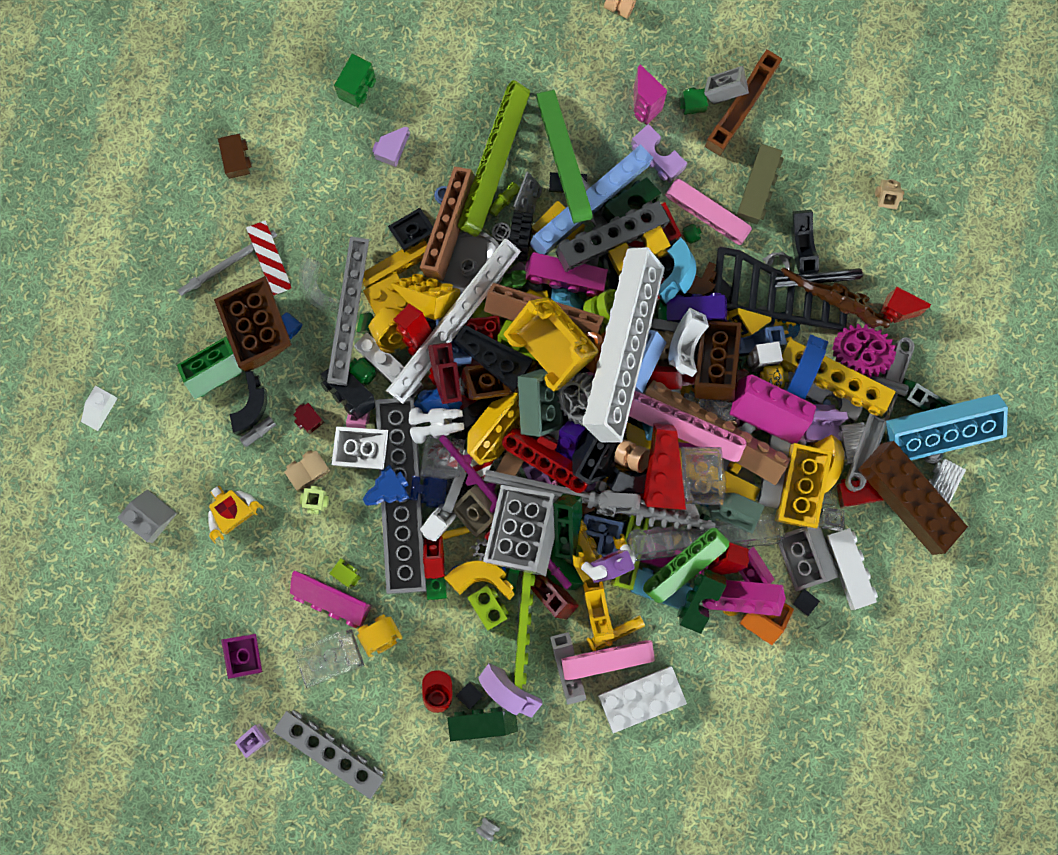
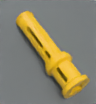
[586,615,645,652]

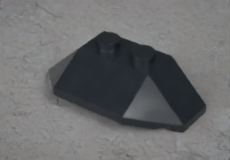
[572,429,627,485]

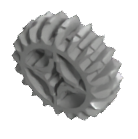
[556,372,594,425]

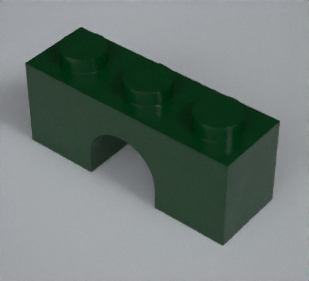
[601,177,661,225]
[677,568,727,634]

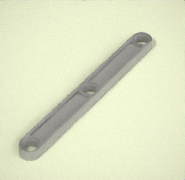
[845,337,915,492]

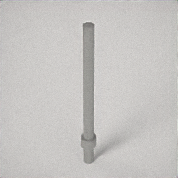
[177,230,277,296]

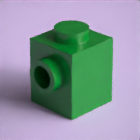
[679,87,708,115]
[426,575,448,600]

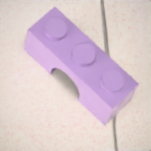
[631,124,687,183]

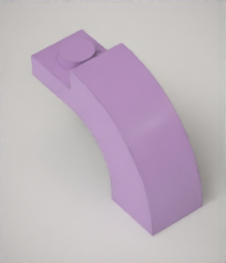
[478,663,542,718]

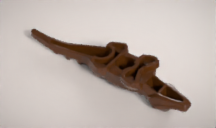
[781,268,890,328]

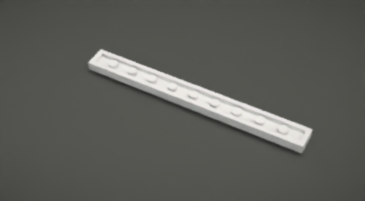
[386,239,521,404]

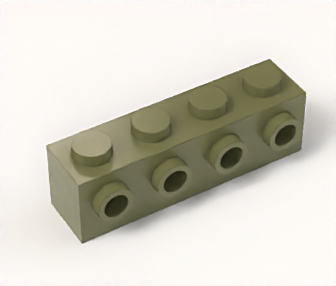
[736,143,784,225]

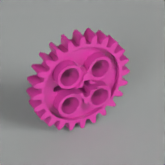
[832,324,896,378]

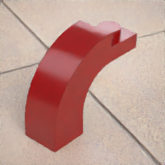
[645,364,697,390]

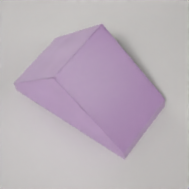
[235,724,271,758]

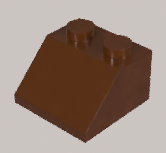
[461,365,511,400]

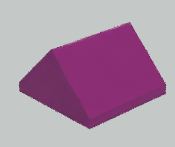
[221,634,263,679]

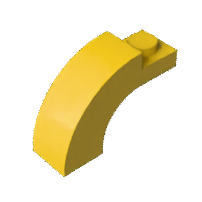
[582,578,614,642]

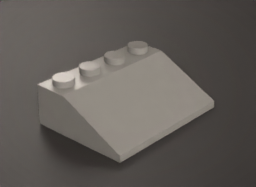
[483,485,559,576]

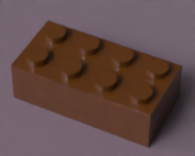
[695,321,741,401]

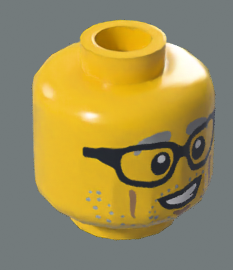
[760,365,789,389]

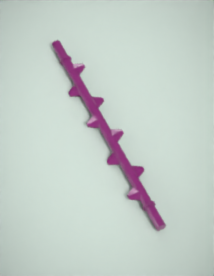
[439,435,572,589]

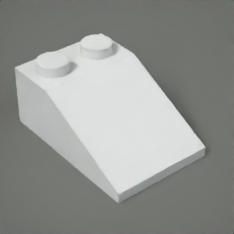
[332,427,388,469]

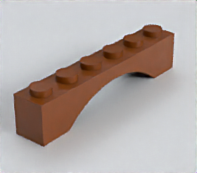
[705,49,782,156]

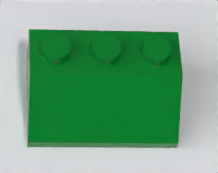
[177,337,244,399]

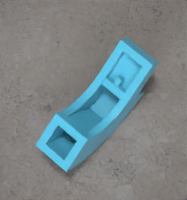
[658,237,696,303]

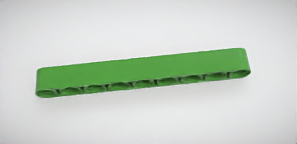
[536,89,593,224]

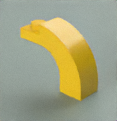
[815,434,845,494]
[444,561,515,601]

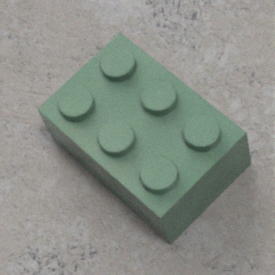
[518,369,563,437]

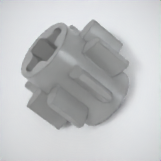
[471,539,487,561]

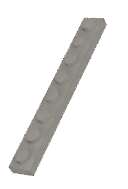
[327,237,369,386]

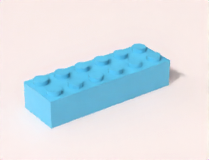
[886,394,1008,460]

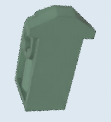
[708,493,765,534]

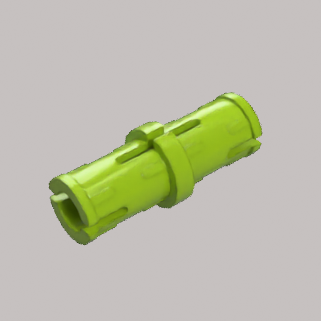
[489,182,520,217]

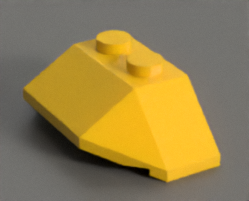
[467,392,521,465]

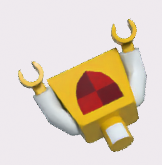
[208,486,264,544]

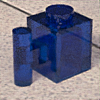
[410,476,447,508]

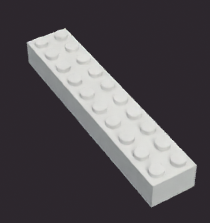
[582,247,665,442]

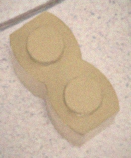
[284,450,330,493]

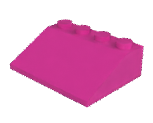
[289,570,372,628]

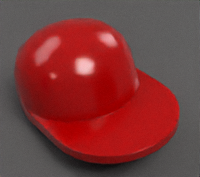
[422,670,452,713]

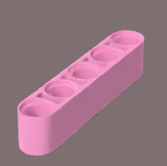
[665,178,752,245]
[561,640,655,680]

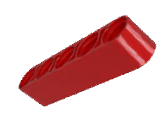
[502,428,588,493]

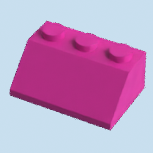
[634,64,667,125]

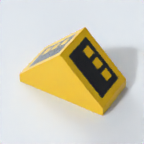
[728,308,771,338]

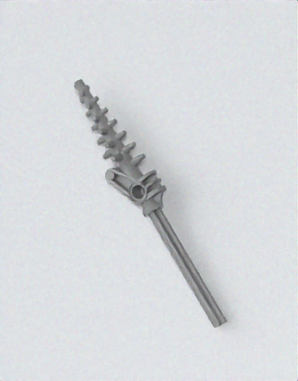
[484,470,716,531]

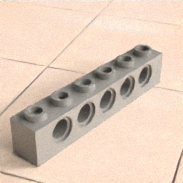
[273,710,386,799]

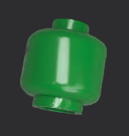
[349,357,376,386]

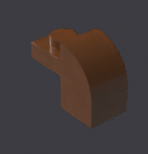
[678,262,717,297]

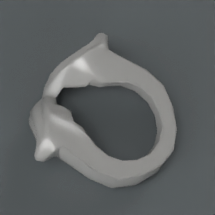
[762,252,791,276]

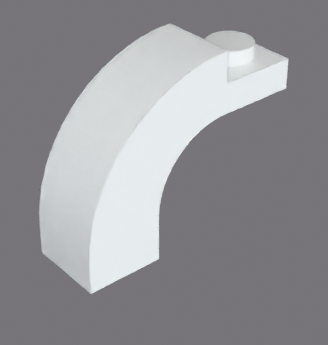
[668,308,709,377]

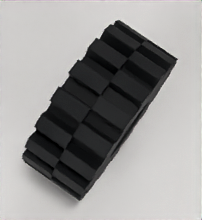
[509,211,533,261]

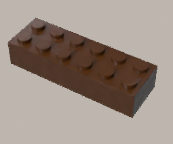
[858,441,968,555]

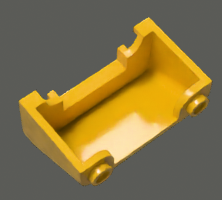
[503,298,598,391]

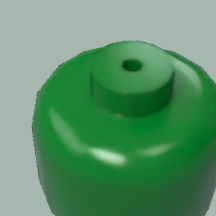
[682,224,702,244]

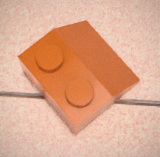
[740,603,794,645]

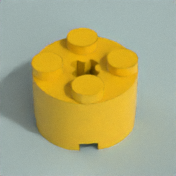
[368,307,407,353]
[357,614,403,657]

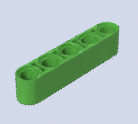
[643,528,730,603]

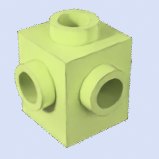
[300,486,329,514]

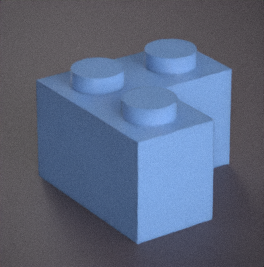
[584,513,626,557]

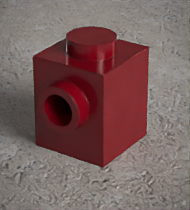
[293,403,325,434]

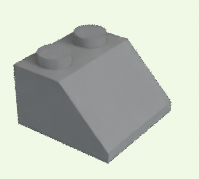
[117,489,177,543]

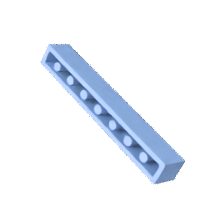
[529,144,653,255]

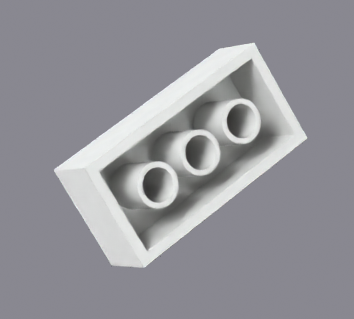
[598,666,687,733]

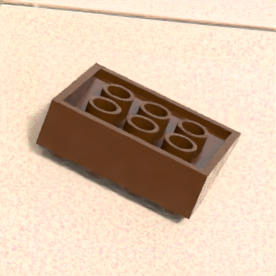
[214,276,292,372]

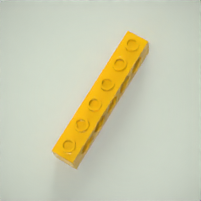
[779,339,896,417]

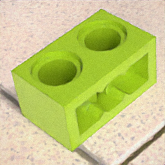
[467,585,509,631]

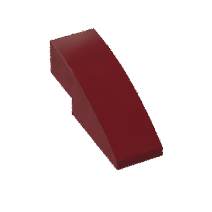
[428,342,462,404]

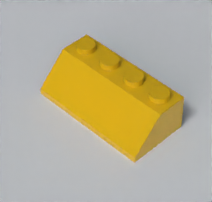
[774,443,832,529]

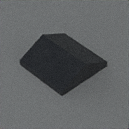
[388,208,433,252]

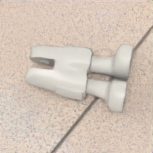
[409,407,464,444]

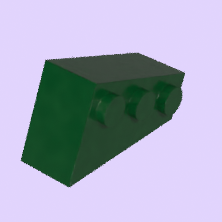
[447,707,518,742]

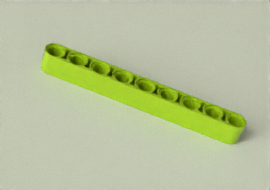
[458,80,530,237]

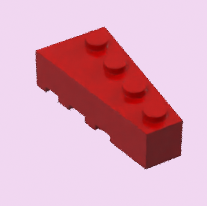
[643,423,686,510]

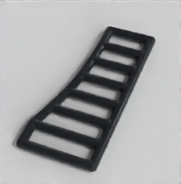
[713,247,849,332]

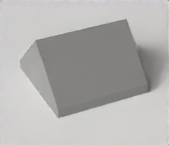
[704,66,749,104]

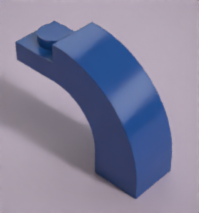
[786,335,828,400]

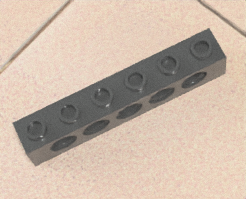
[555,201,670,272]

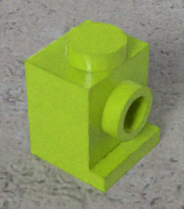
[329,558,361,588]

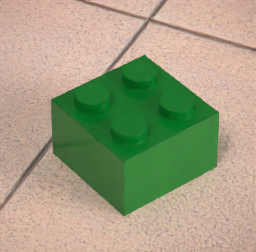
[334,53,376,108]

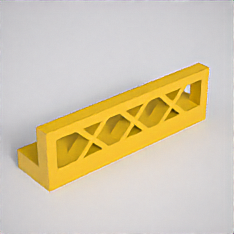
[363,240,427,289]

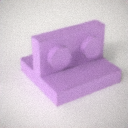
[804,404,848,443]

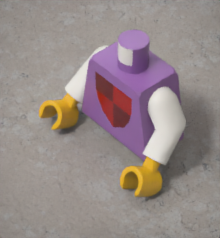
[573,534,636,583]

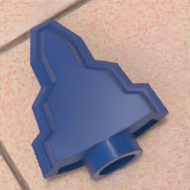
[362,465,409,506]

